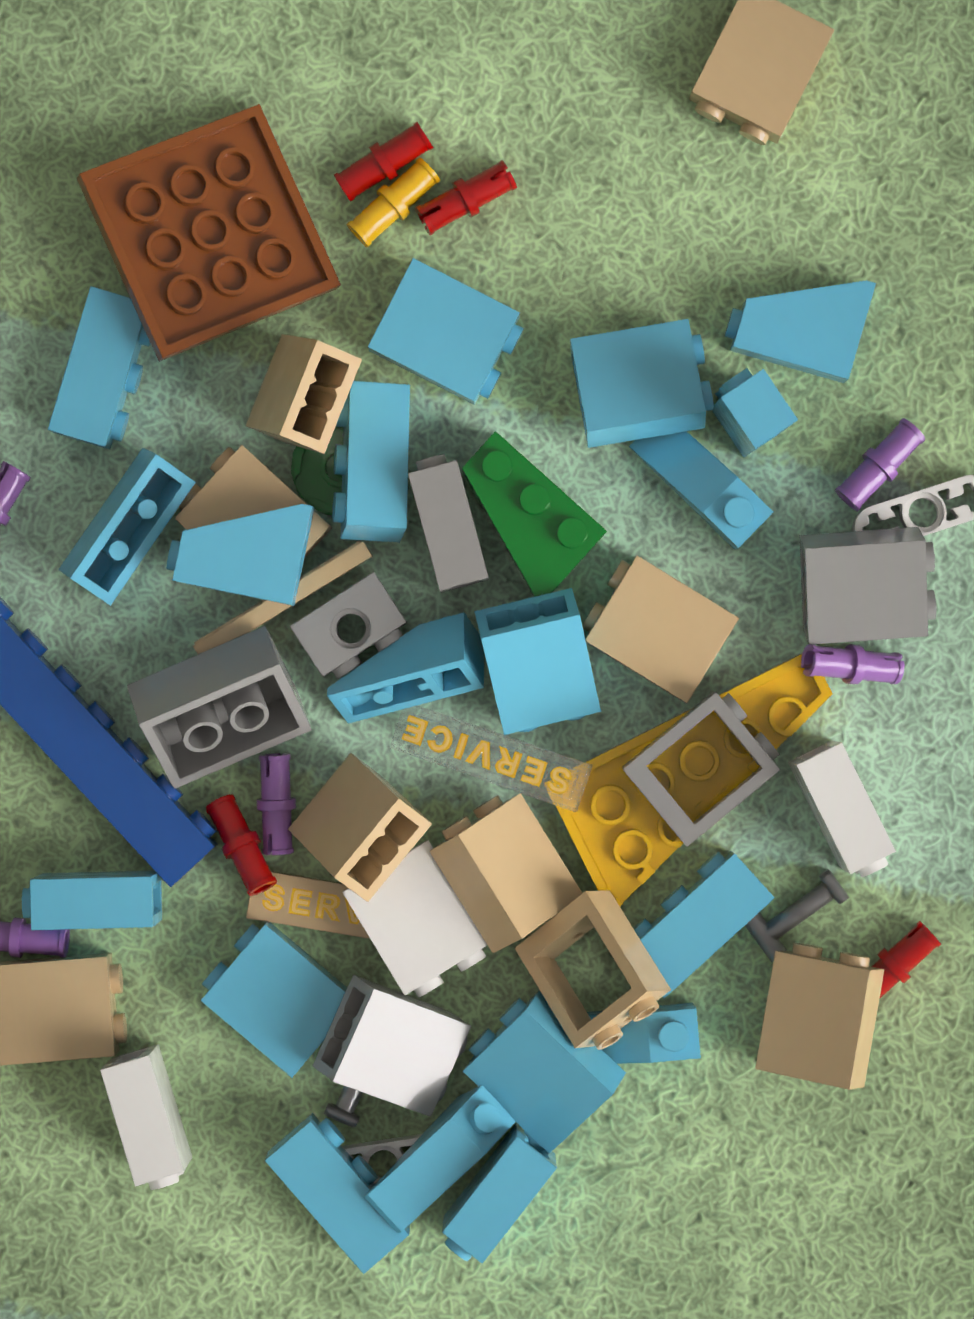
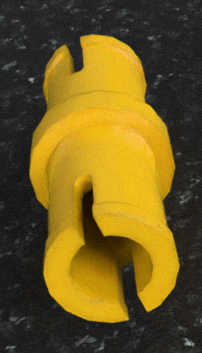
[346,158,441,247]

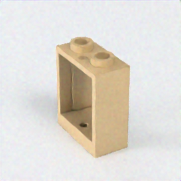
[515,890,671,1050]

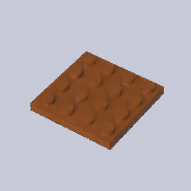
[77,104,341,362]

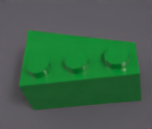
[462,431,607,597]

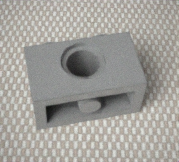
[290,572,407,679]

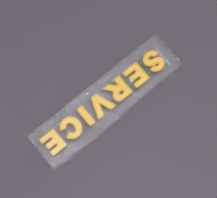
[389,705,593,812]

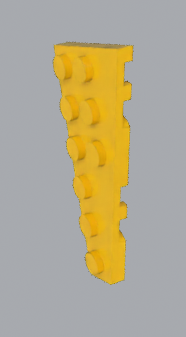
[544,653,833,907]

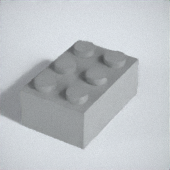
[127,626,312,789]

